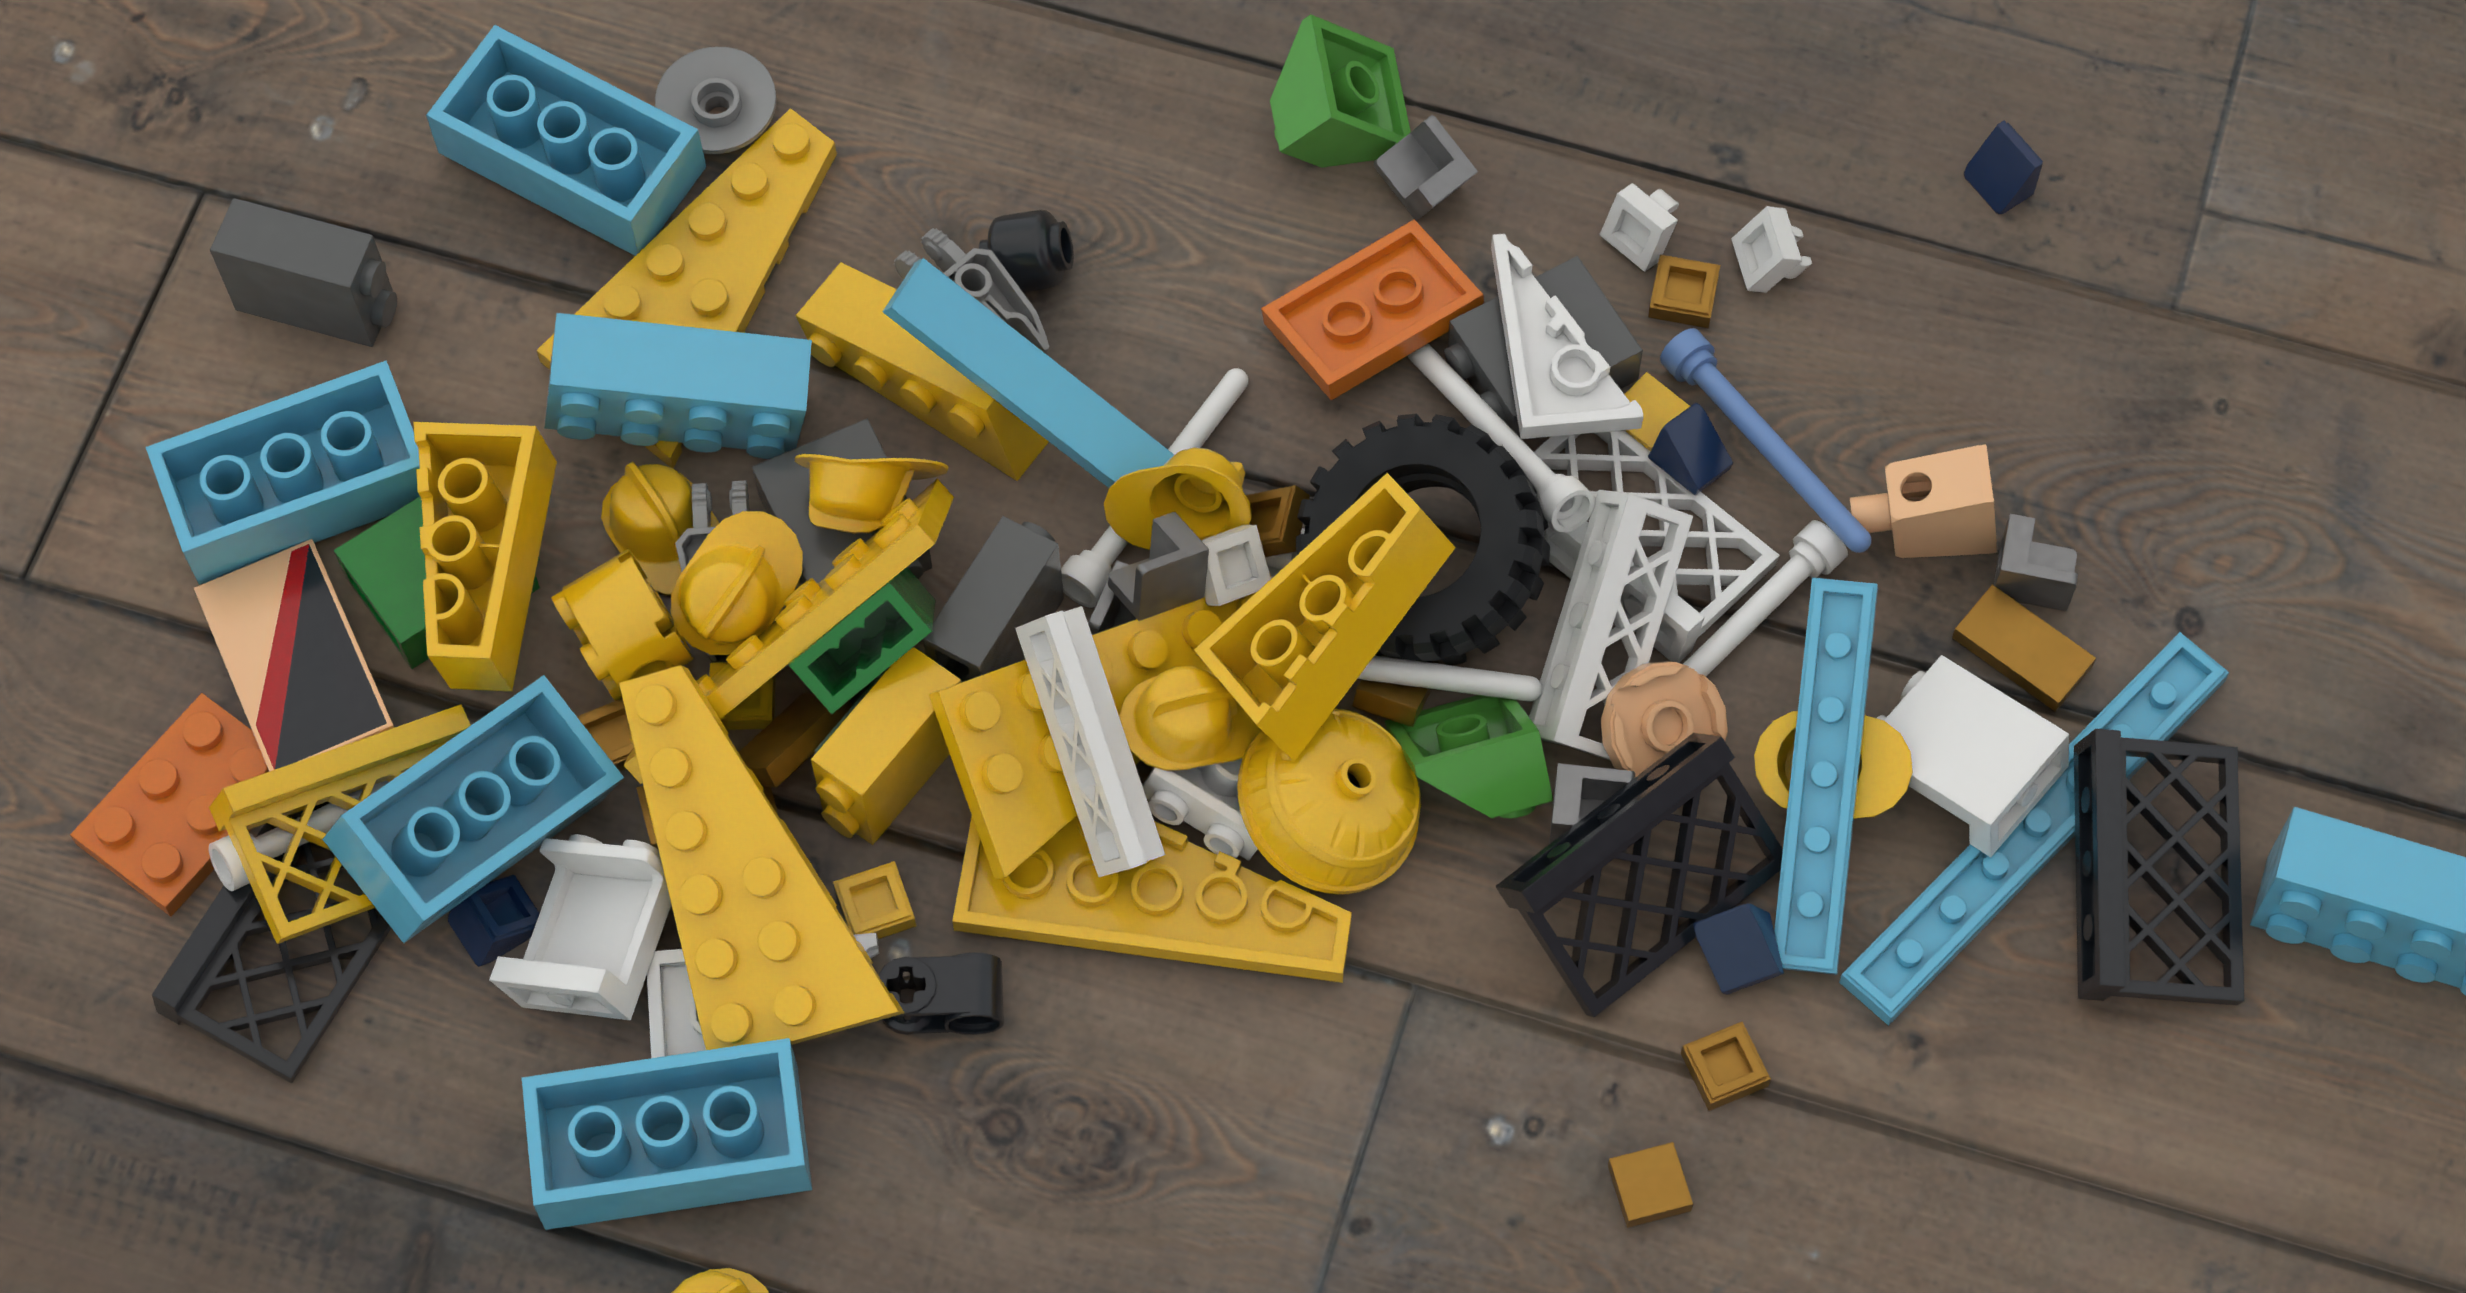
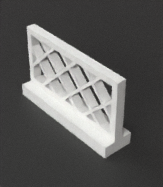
[1534,430,1780,663]

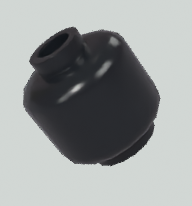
[979,209,1074,292]

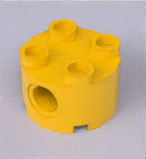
[551,549,694,701]

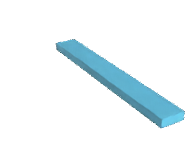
[1839,632,2229,1026]

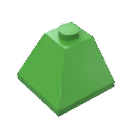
[1270,14,1411,168]
[1385,695,1553,818]

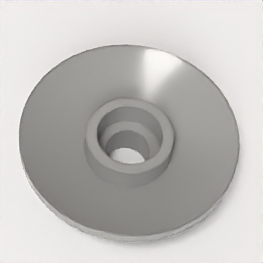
[655,47,776,154]

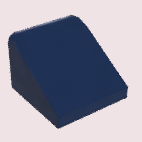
[1964,120,2043,214]
[1648,403,1733,495]
[448,875,540,967]
[1693,903,1784,995]

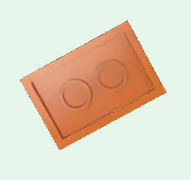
[1261,219,1484,401]
[70,693,269,917]

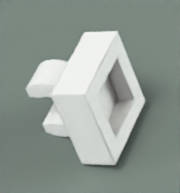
[1600,183,1679,272]
[1731,206,1812,293]
[1201,525,1271,606]

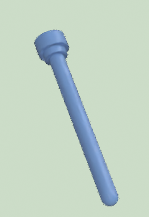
[1660,328,1871,553]

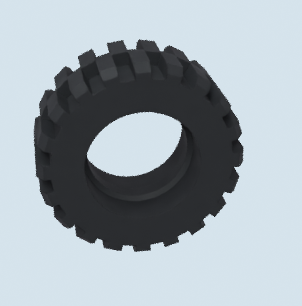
[1296,413,1550,666]

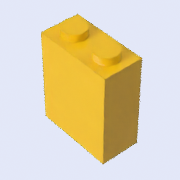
[811,647,961,845]

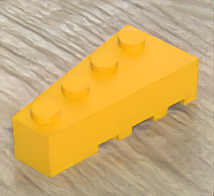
[795,262,1049,481]
[413,422,557,691]
[1194,473,1456,762]

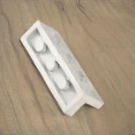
[1529,490,1693,761]
[1015,606,1165,877]

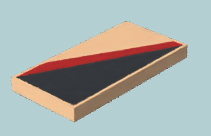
[194,539,394,772]

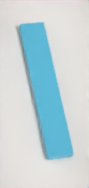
[882,258,1174,488]
[1774,578,1878,975]

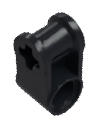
[878,952,1004,1035]

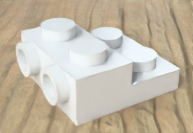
[1142,758,1258,861]

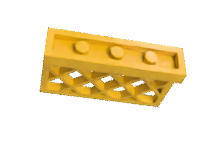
[209,704,471,944]

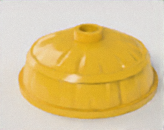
[1237,708,1421,894]

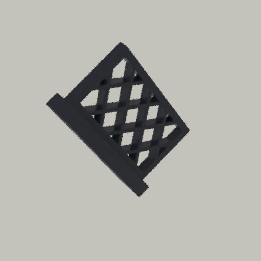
[2074,729,2244,1005]
[1496,733,1783,1017]
[152,802,391,1083]

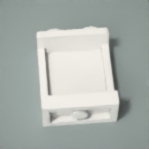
[1876,655,2069,857]
[489,834,671,1020]

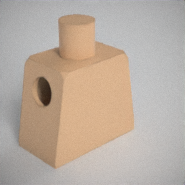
[1850,444,1997,558]

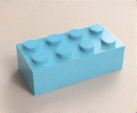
[426,25,706,256]
[544,313,812,459]
[146,360,420,585]
[322,675,624,943]
[2250,807,2466,996]
[521,1038,812,1230]

